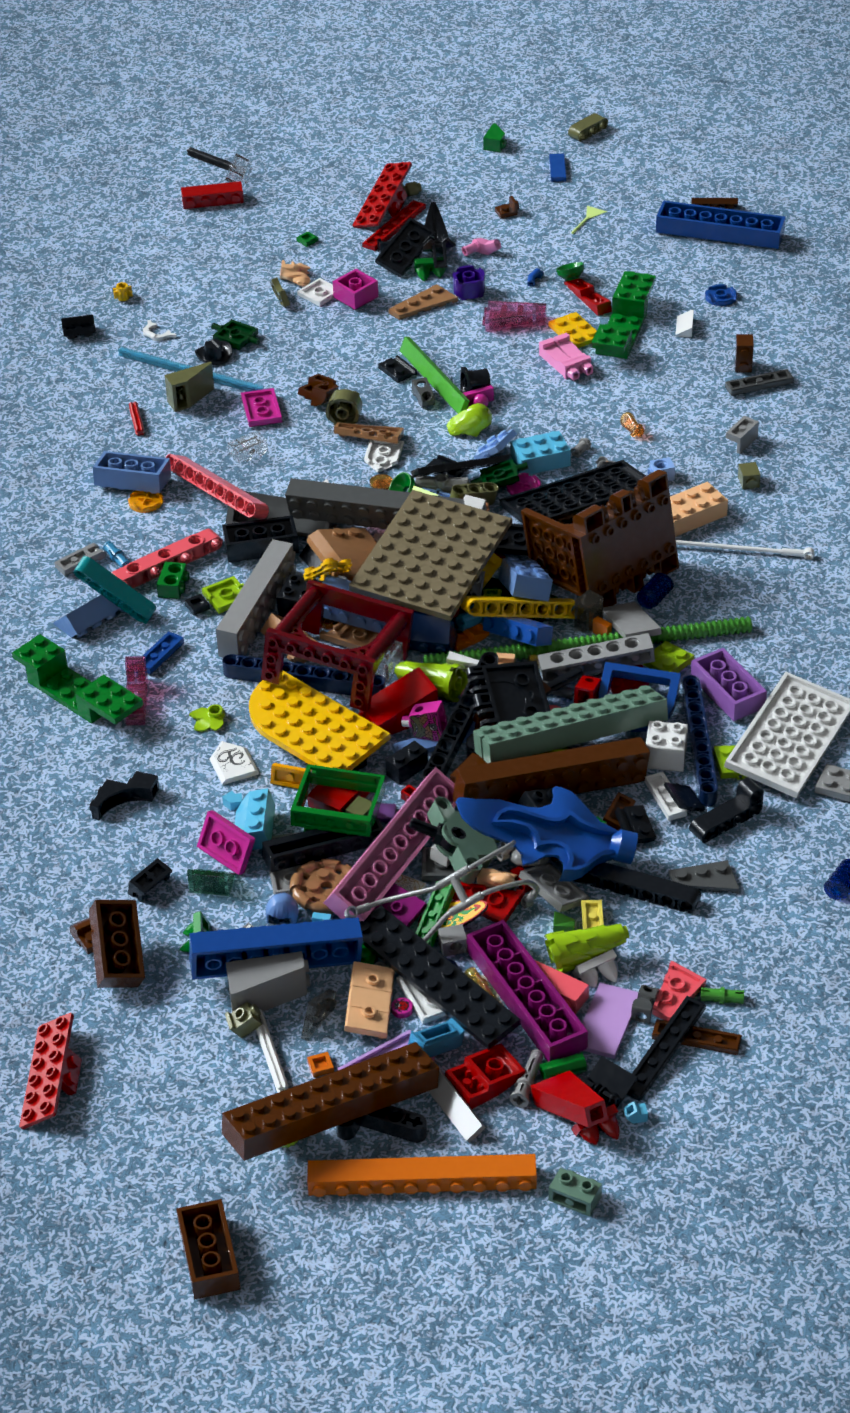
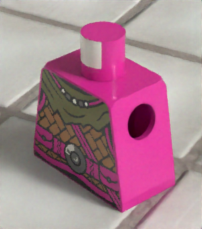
[401,700,448,741]

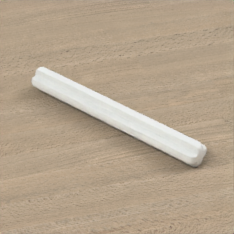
[256,1009,289,1092]

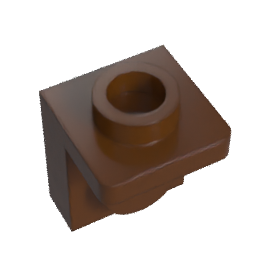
[495,196,519,219]

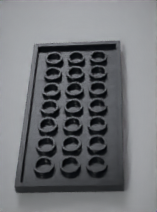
[499,460,646,523]

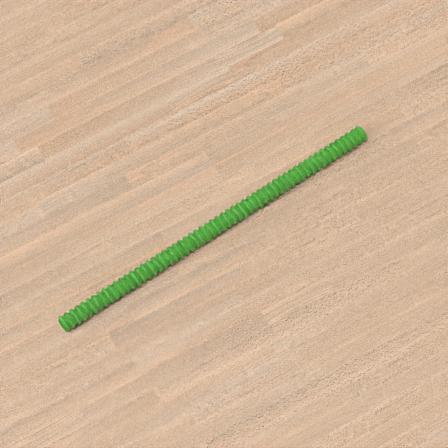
[423,616,752,664]

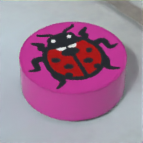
[391,998,413,1018]

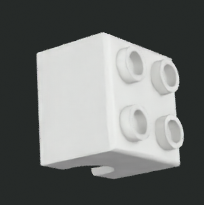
[646,721,688,772]

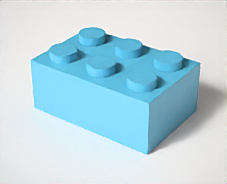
[510,431,571,475]

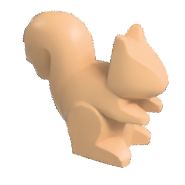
[280,260,310,287]
[477,867,518,888]

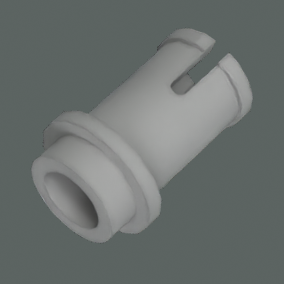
[571,438,591,458]

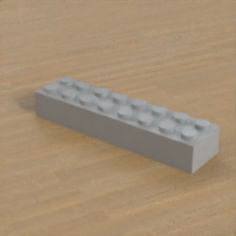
[216,539,296,658]

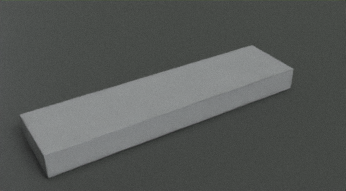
[428,1068,486,1143]

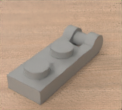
[54,543,107,576]

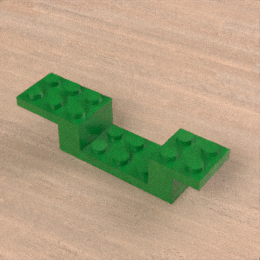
[591,271,656,359]
[12,634,144,725]

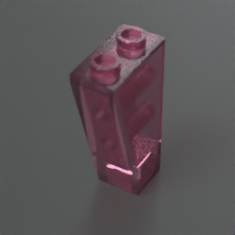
[482,301,547,332]

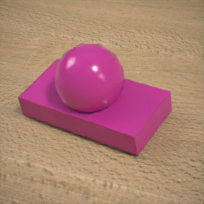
[463,385,494,408]

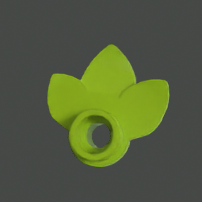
[189,704,225,732]

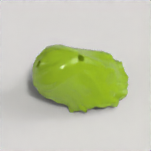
[446,403,492,437]

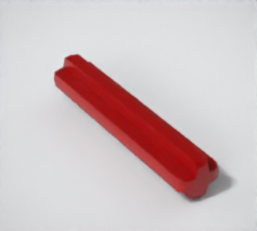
[129,401,145,436]

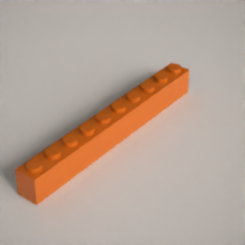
[307,1154,537,1197]

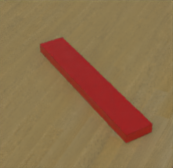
[362,200,426,251]

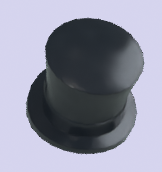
[460,367,491,393]

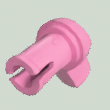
[461,238,501,256]

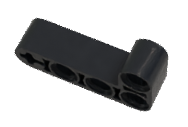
[689,777,764,843]
[336,1105,427,1143]

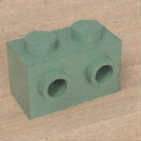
[549,1167,602,1217]

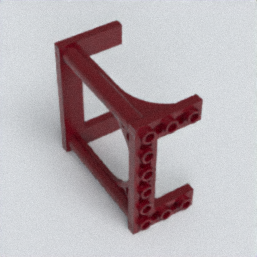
[261,579,414,712]

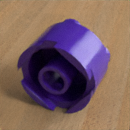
[453,265,485,300]

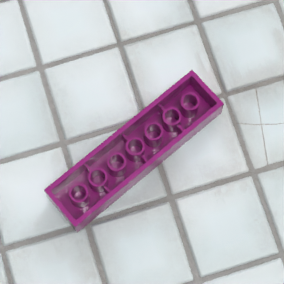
[467,920,588,1062]

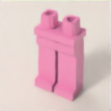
[539,333,593,381]

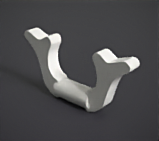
[143,320,176,341]

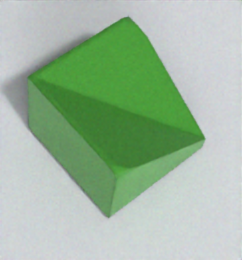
[553,911,575,932]

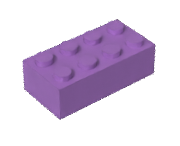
[691,648,767,721]

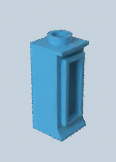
[408,1018,465,1058]

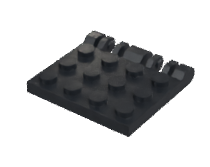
[465,661,551,727]

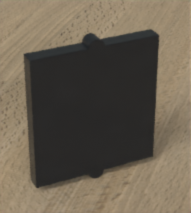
[664,782,705,812]

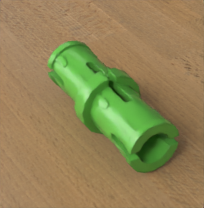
[700,987,744,1004]

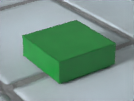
[296,232,318,247]

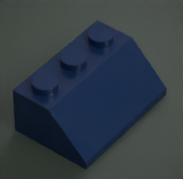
[409,611,458,655]

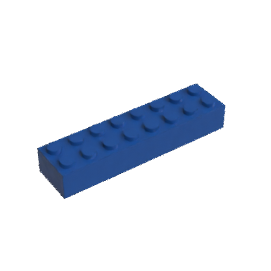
[656,200,786,249]
[189,917,363,980]

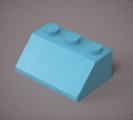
[235,788,276,850]

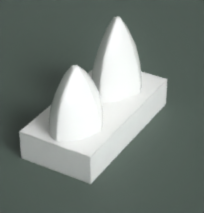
[572,949,618,987]

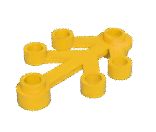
[303,558,352,581]

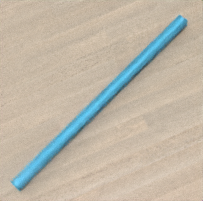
[118,347,264,392]

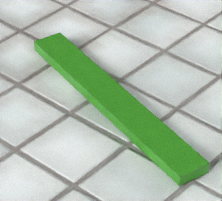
[399,336,470,413]

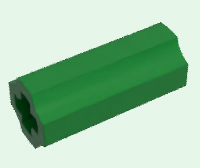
[539,1053,587,1080]

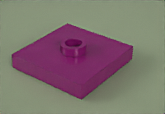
[373,883,427,928]

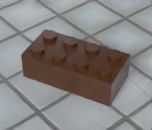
[89,900,145,988]
[176,1199,241,1300]

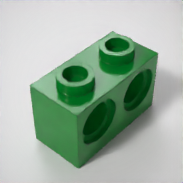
[157,561,190,599]

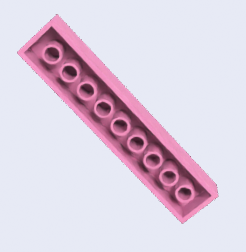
[323,767,456,921]

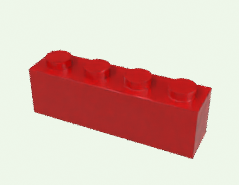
[181,181,244,209]

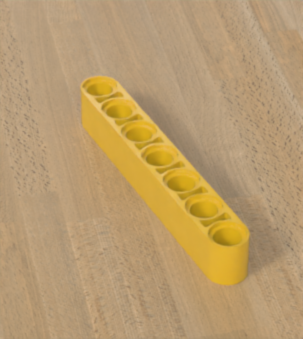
[461,596,584,619]

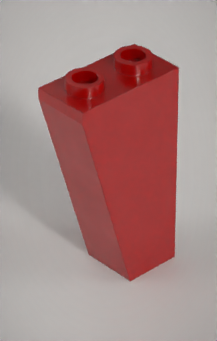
[530,1070,609,1128]

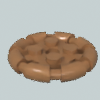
[289,859,352,915]

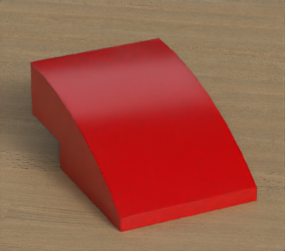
[307,785,370,813]
[445,1043,526,1109]

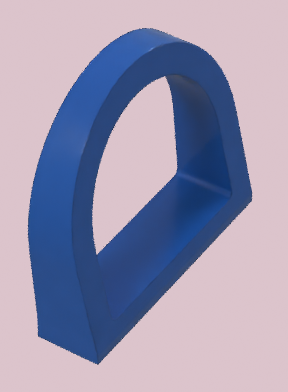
[599,662,681,732]

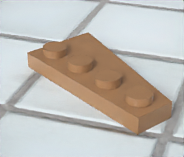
[389,284,458,320]

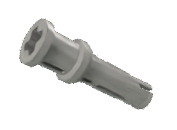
[510,1049,544,1108]

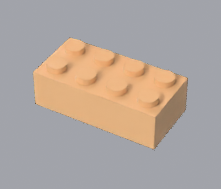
[670,482,728,537]

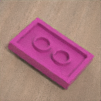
[241,388,282,427]
[197,810,256,875]

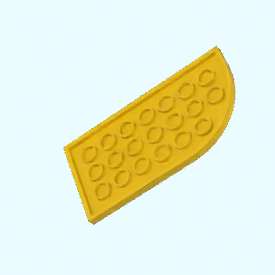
[249,671,391,770]

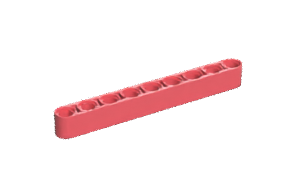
[166,454,269,519]

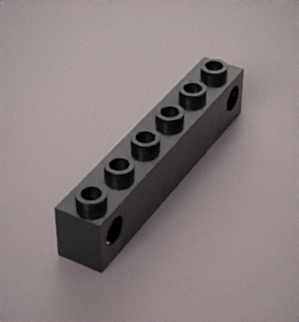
[262,817,384,873]

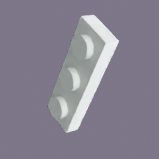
[645,772,687,821]

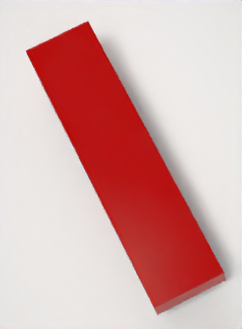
[564,278,612,316]

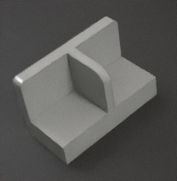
[726,416,759,454]

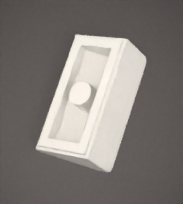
[675,310,694,337]

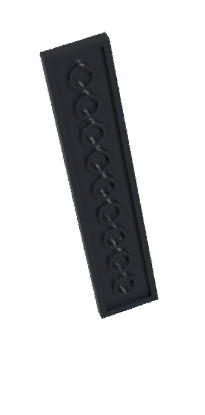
[360,905,521,1050]

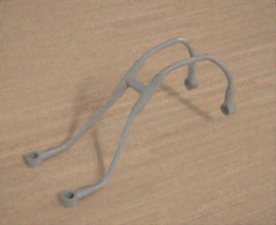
[344,840,540,968]

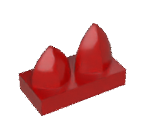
[571,1104,620,1145]

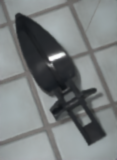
[423,202,456,268]

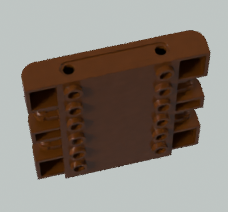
[521,470,679,614]

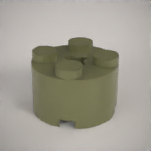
[326,389,363,426]

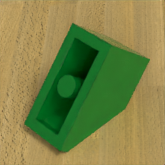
[483,123,507,153]

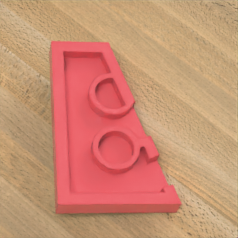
[652,960,707,1021]

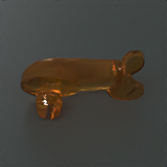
[620,412,644,437]

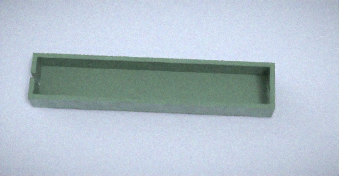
[473,685,668,763]

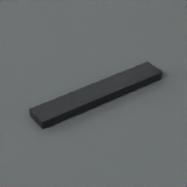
[411,454,512,478]
[627,996,706,1101]

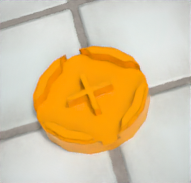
[128,491,163,513]

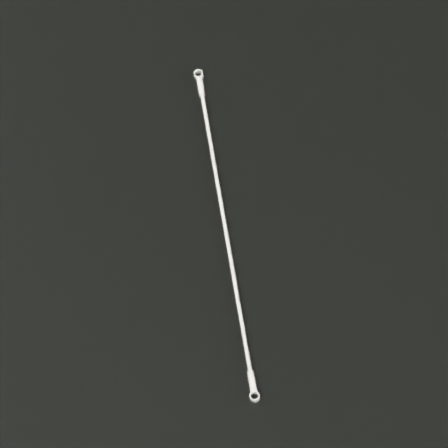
[676,540,815,560]

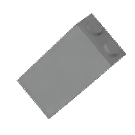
[226,951,310,1012]

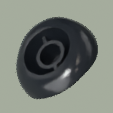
[195,339,232,365]

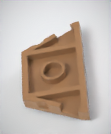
[319,623,384,659]

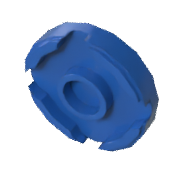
[705,284,737,306]

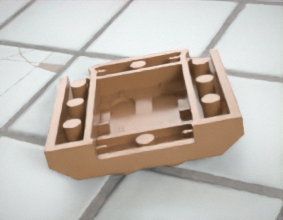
[307,527,377,581]

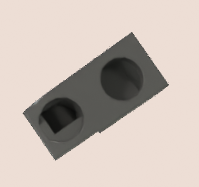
[412,377,435,408]

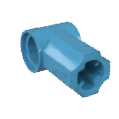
[455,604,489,631]

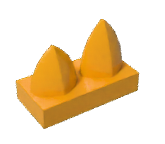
[270,763,311,789]

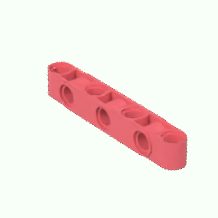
[111,528,223,588]

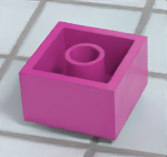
[333,269,379,310]

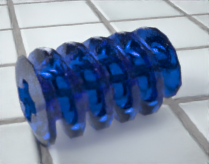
[637,573,674,609]
[824,858,850,901]

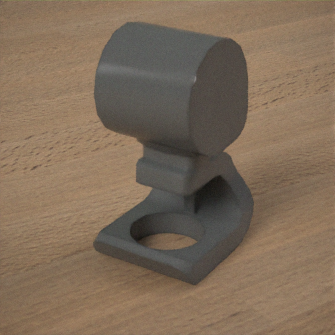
[631,985,659,1024]

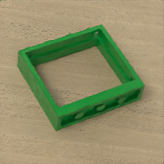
[290,764,385,837]

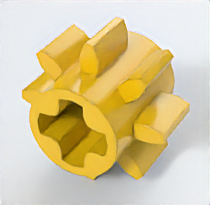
[113,282,133,301]

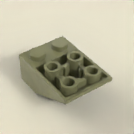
[164,361,214,412]

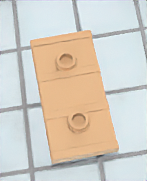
[344,961,395,1039]

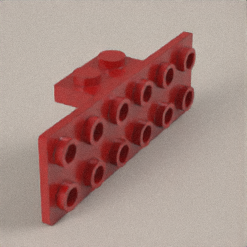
[352,162,412,228]
[19,1012,82,1129]

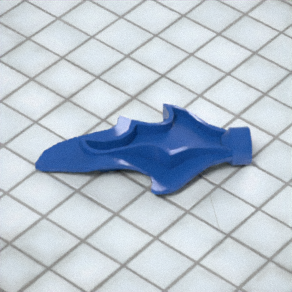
[455,786,638,882]

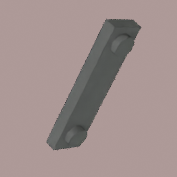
[725,369,794,396]

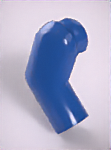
[527,268,544,286]

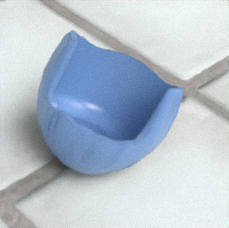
[265,892,299,924]

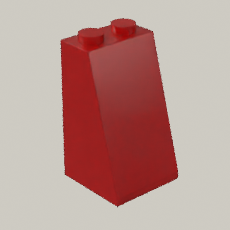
[358,667,438,735]

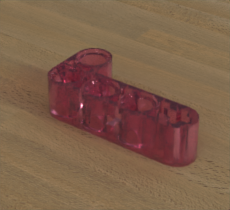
[125,656,148,726]

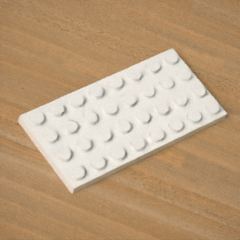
[724,672,850,798]

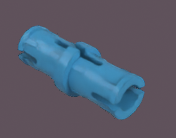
[103,541,131,567]

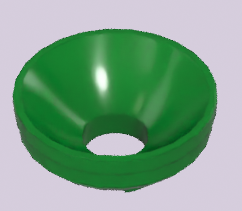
[556,262,585,281]
[389,472,415,493]

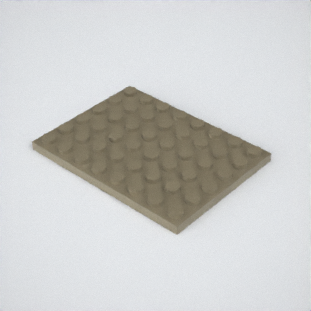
[349,490,512,621]

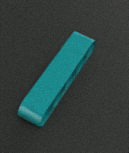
[73,556,157,624]

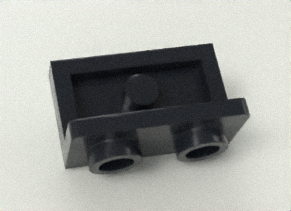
[61,314,96,339]

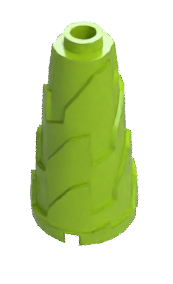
[394,661,468,702]
[544,924,629,973]

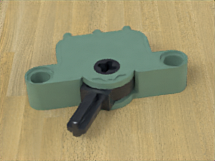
[409,796,500,884]

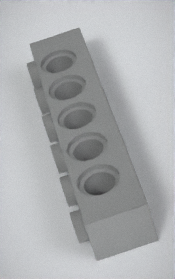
[538,633,655,682]

